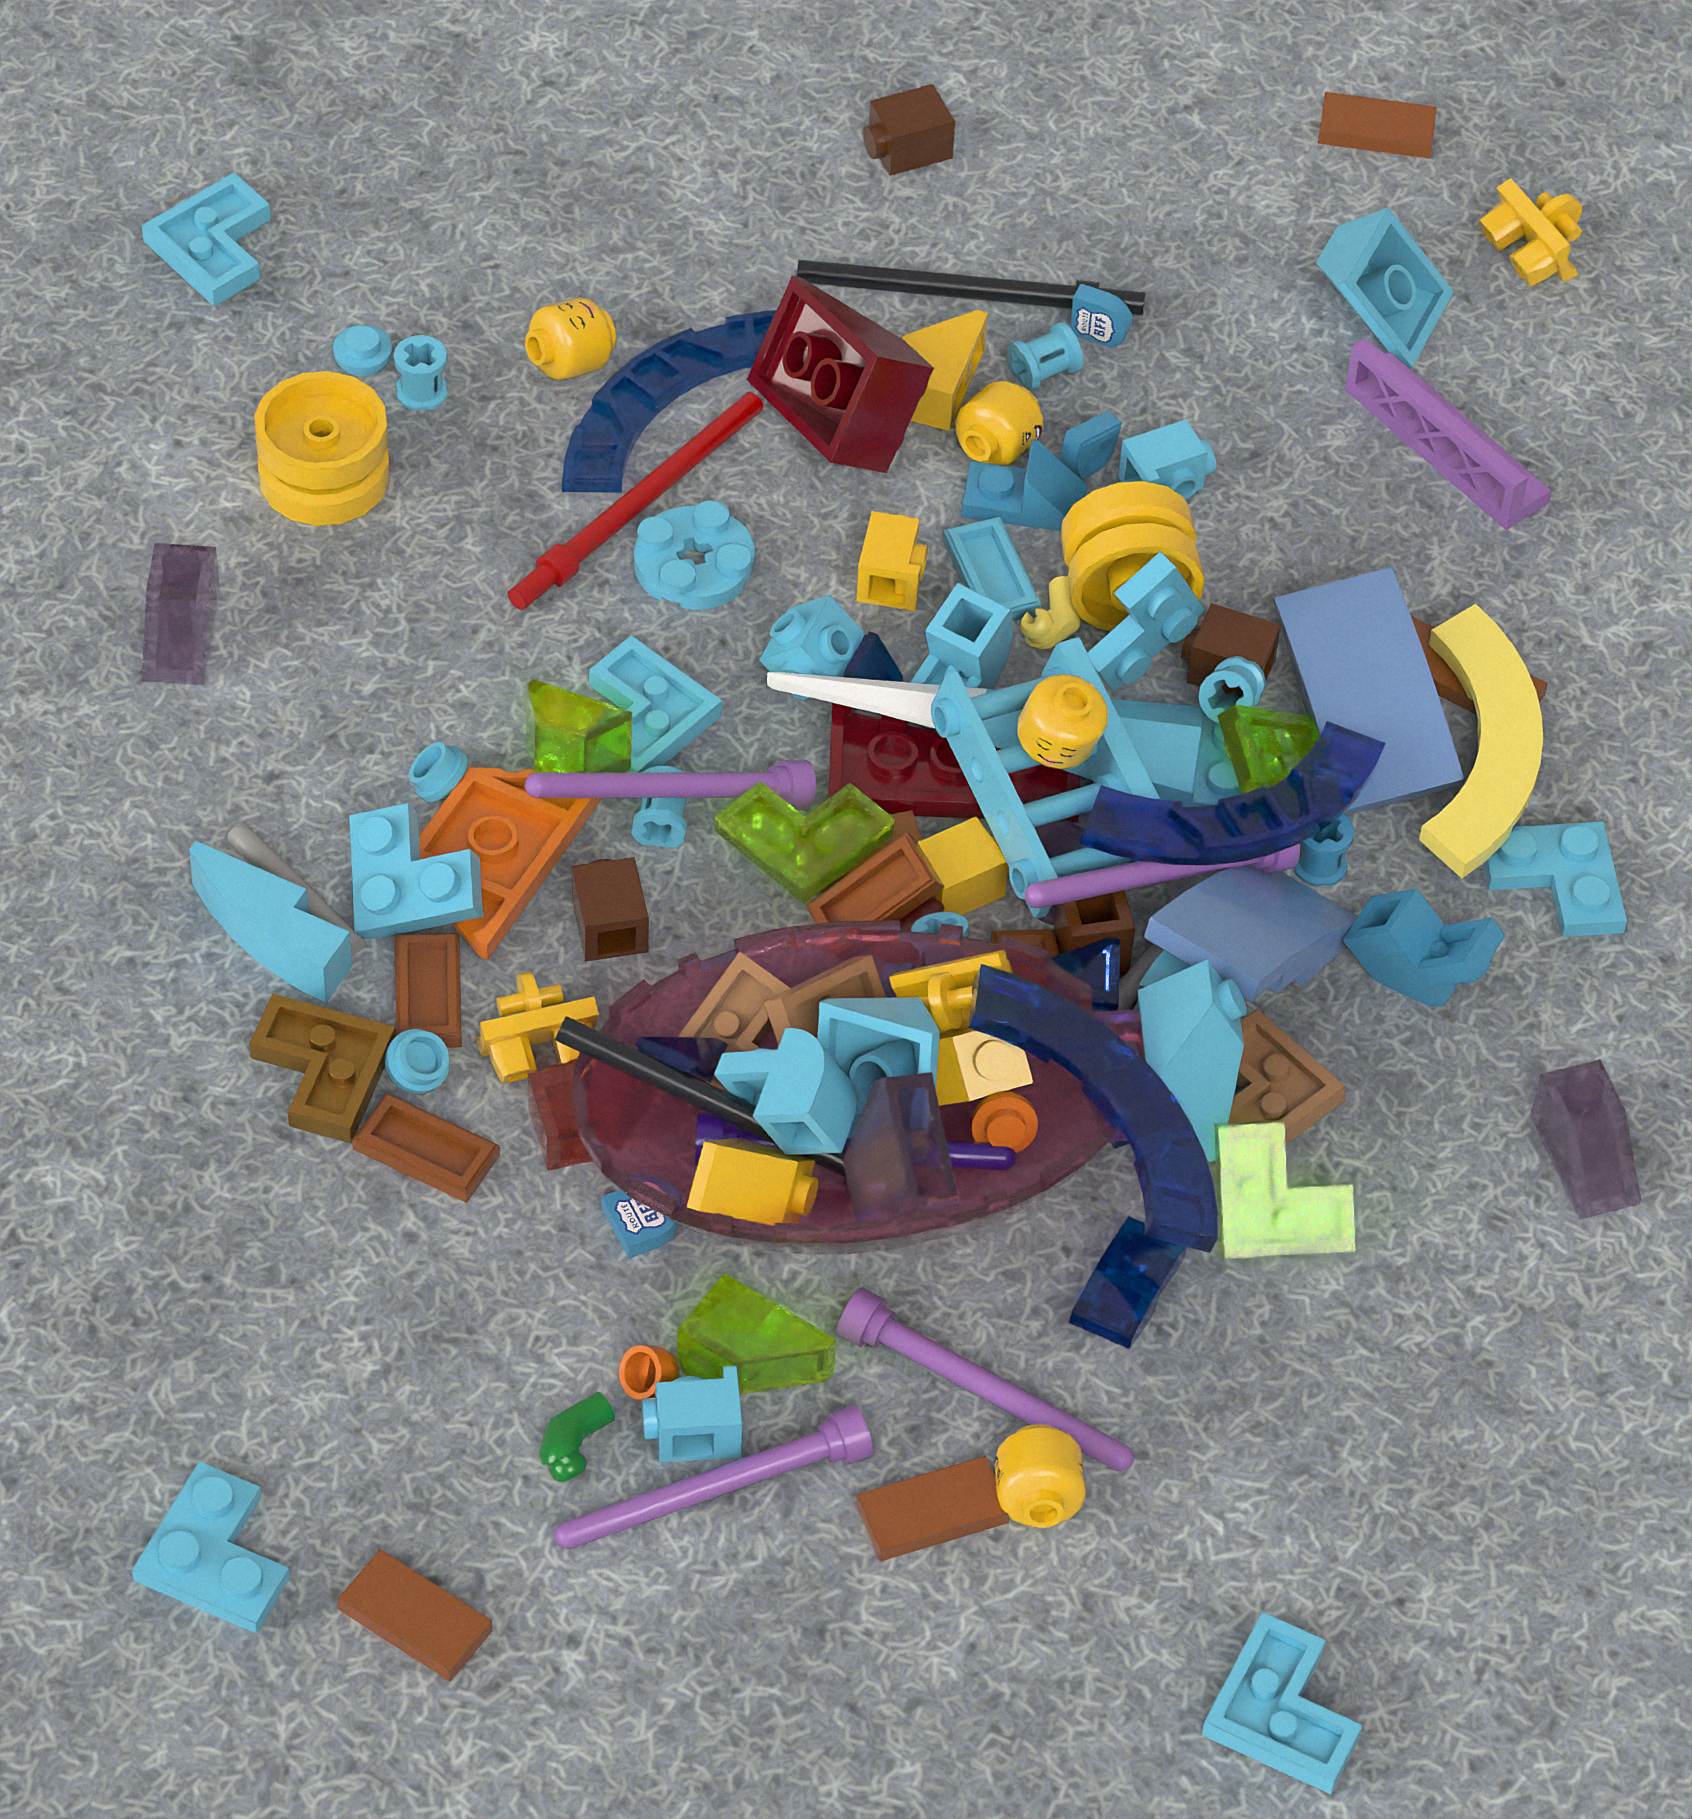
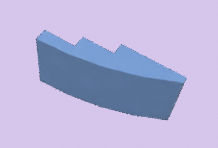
[1274,567,1465,815]
[1144,865,1358,1002]

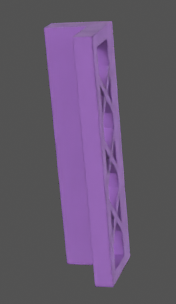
[1345,338,1552,530]

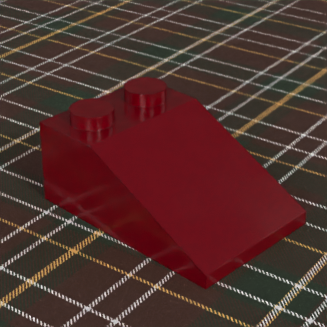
[746,275,934,473]

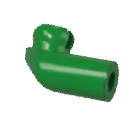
[539,1392,615,1483]

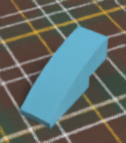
[189,841,352,1003]

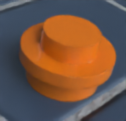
[971,1090,1038,1153]

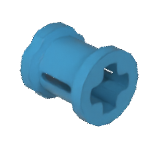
[1294,807,1354,886]

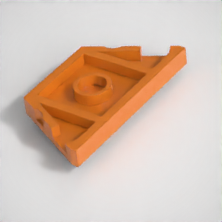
[419,767,603,961]

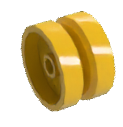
[254,371,390,526]
[1060,481,1205,631]

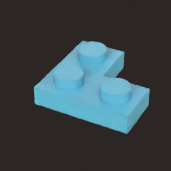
[142,172,271,307]
[1088,551,1206,691]
[589,635,722,772]
[349,803,483,939]
[1483,821,1627,937]
[132,1461,290,1634]
[1202,1612,1363,1795]

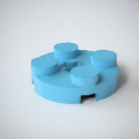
[634,500,755,610]

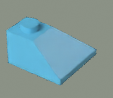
[1316,207,1455,368]
[1138,959,1247,1162]

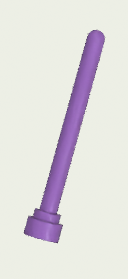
[525,760,816,810]
[1025,819,1300,908]
[836,1287,1134,1471]
[554,1404,874,1549]

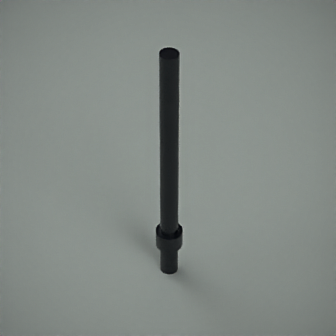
[797,259,1145,315]
[555,1016,930,1212]

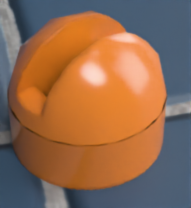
[619,1345,679,1400]

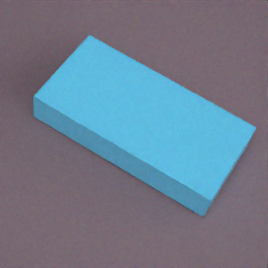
[943,517,1041,621]

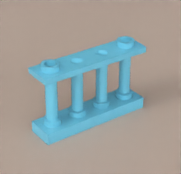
[931,637,1185,920]

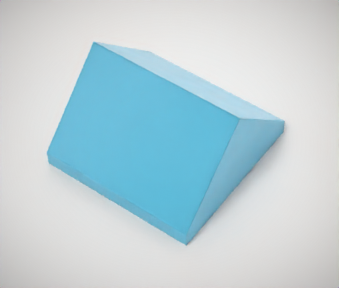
[817,997,940,1160]

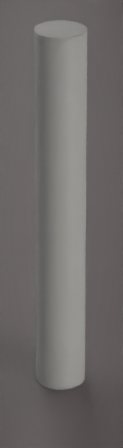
[227,823,366,956]

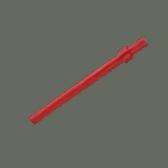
[508,392,764,610]

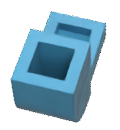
[1343,888,1505,1007]

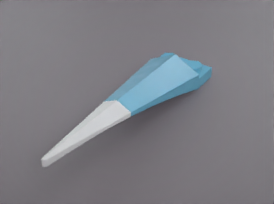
[767,672,1265,828]

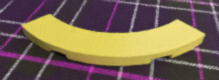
[1419,604,1543,879]

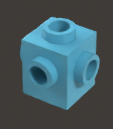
[759,594,868,700]

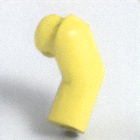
[1020,576,1081,650]

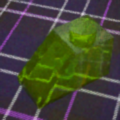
[526,679,632,773]
[677,1273,836,1395]

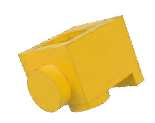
[856,511,928,611]

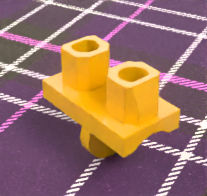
[1479,178,1582,287]
[889,950,1021,1033]
[476,971,599,1084]

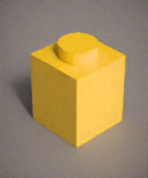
[918,817,1009,915]

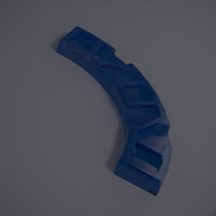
[562,310,777,493]
[1079,721,1386,866]
[968,964,1218,1253]

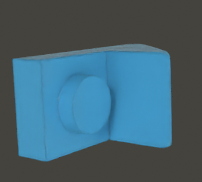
[961,439,1088,531]

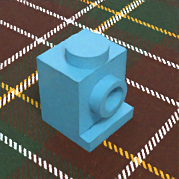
[1118,419,1216,500]
[642,1366,742,1462]

